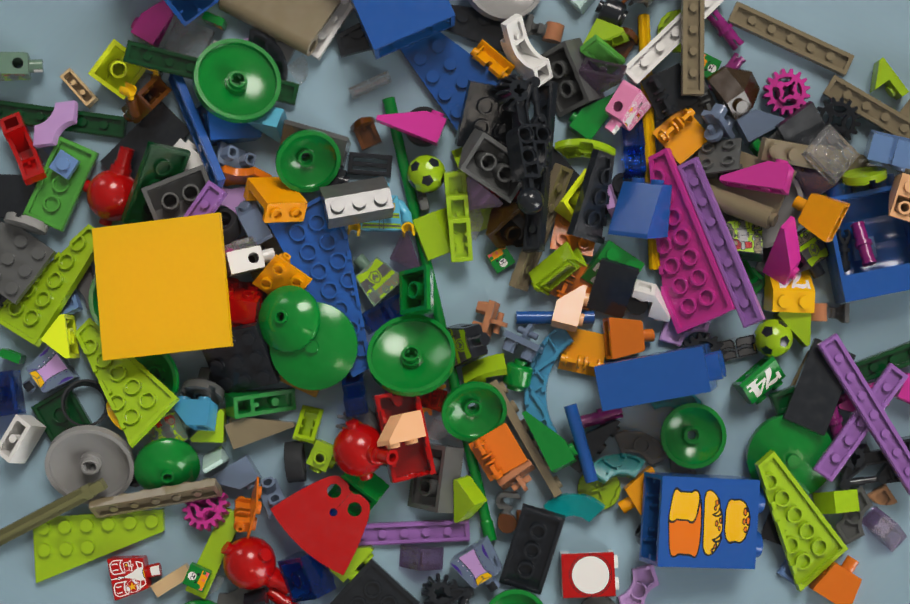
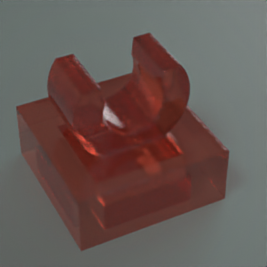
[421,388,448,412]

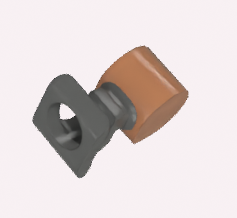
[524,14,565,44]
[811,303,850,323]

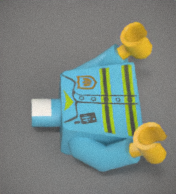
[347,183,415,237]

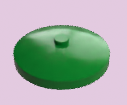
[192,38,281,123]
[269,302,358,390]
[367,315,456,397]
[746,414,832,495]

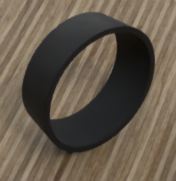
[61,379,108,426]

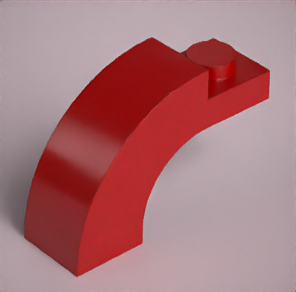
[0,112,47,186]

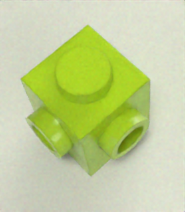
[306,438,336,474]

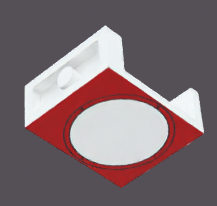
[560,549,619,598]

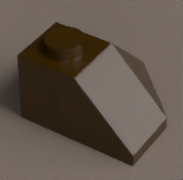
[706,66,760,120]
[486,199,525,249]

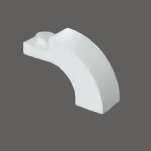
[500,13,553,87]

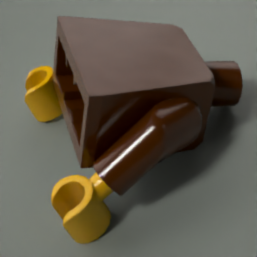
[119,68,172,124]

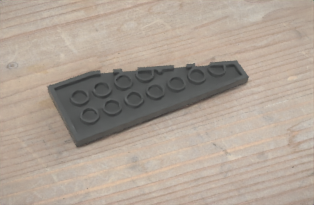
[0,222,56,305]

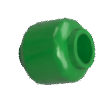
[503,358,533,392]

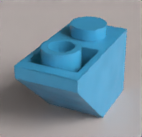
[173,396,218,431]

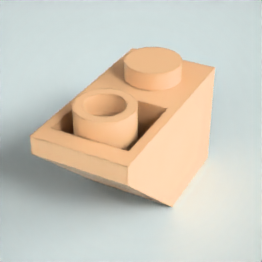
[888,173,910,222]
[551,285,590,332]
[377,410,426,449]

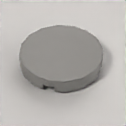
[4,212,49,235]

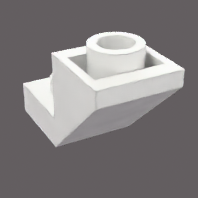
[632,279,670,322]

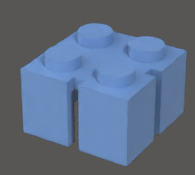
[864,130,910,172]

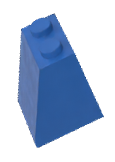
[195,101,263,146]
[608,177,672,239]

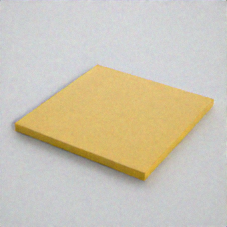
[92,212,233,361]

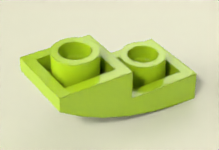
[462,353,507,383]

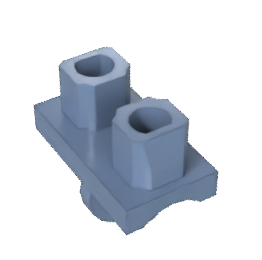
[701,103,735,142]
[216,141,256,168]
[502,324,544,363]
[259,477,285,520]

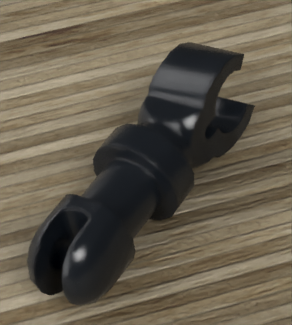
[836,229,851,272]

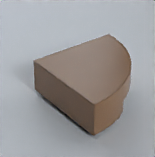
[867,484,897,505]

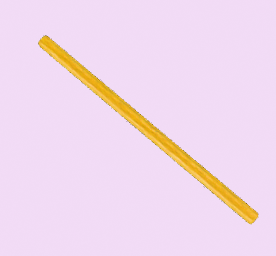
[637,14,660,270]

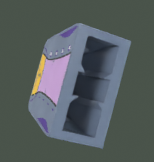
[22,346,80,394]
[450,536,502,592]

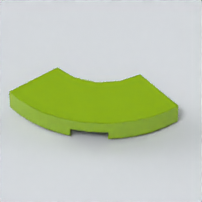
[554,138,616,159]

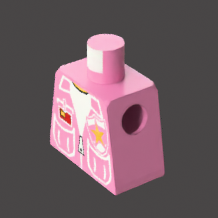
[604,79,652,135]

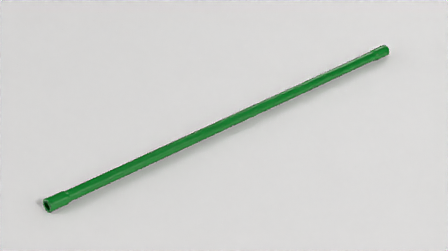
[382,97,497,541]

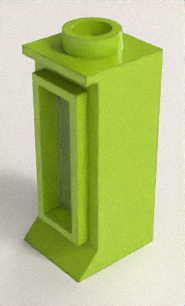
[529,241,587,296]

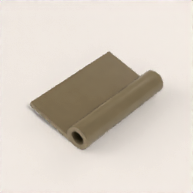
[218,0,341,56]
[692,150,797,229]

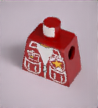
[107,555,162,600]

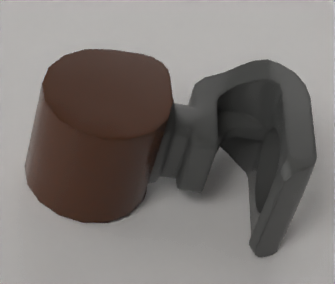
[495,491,521,533]

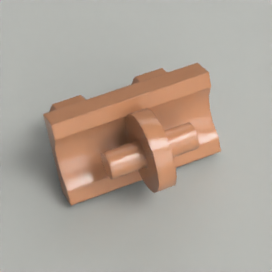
[472,300,508,339]
[497,459,535,492]

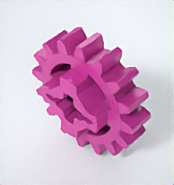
[762,68,810,116]
[182,489,231,532]

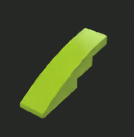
[443,171,473,262]
[185,507,237,599]

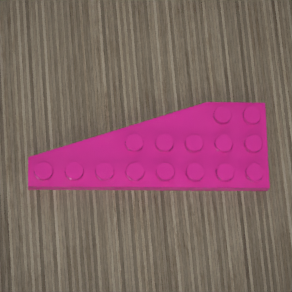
[648,148,736,334]

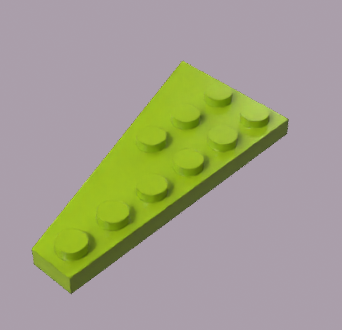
[0,224,95,347]
[74,318,180,448]
[755,450,848,592]
[33,509,165,583]

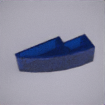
[620,118,647,178]
[362,292,404,335]
[342,372,369,417]

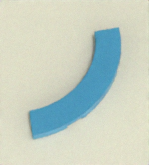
[524,328,574,433]

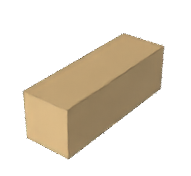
[60,68,99,109]
[150,563,190,598]

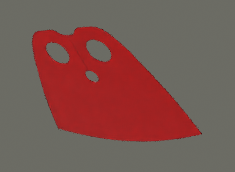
[270,475,370,575]

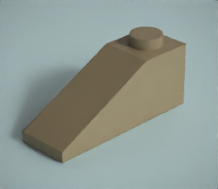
[224,417,296,450]

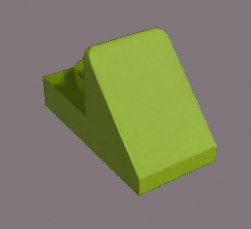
[870,57,909,100]

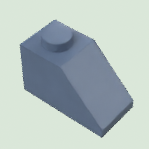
[734,109,785,145]
[235,200,273,246]
[209,454,262,490]

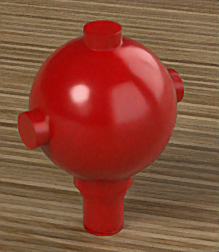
[83,146,135,226]
[333,419,399,481]
[221,536,294,595]

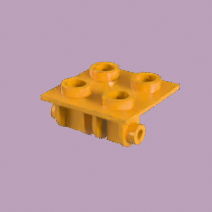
[652,108,708,165]
[252,252,312,295]
[558,329,605,377]

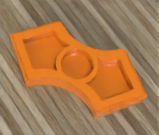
[221,165,272,186]

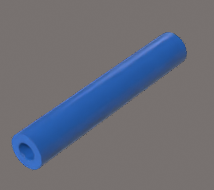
[516,311,595,324]
[564,403,598,483]

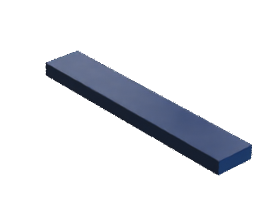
[168,74,226,188]

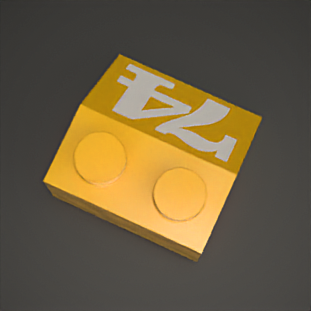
[763,269,815,313]

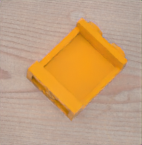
[243,177,308,223]

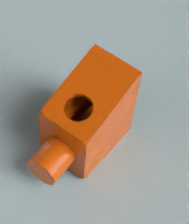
[602,317,655,359]
[808,555,862,604]

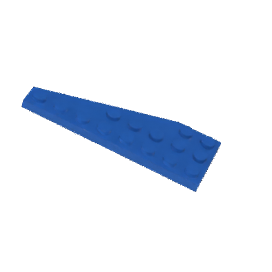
[400,32,500,131]
[268,196,369,378]

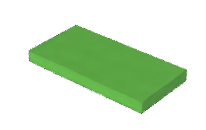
[23,136,100,232]

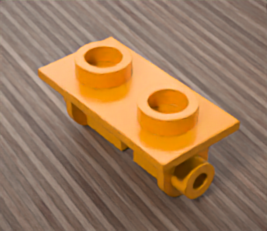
[470,39,516,80]

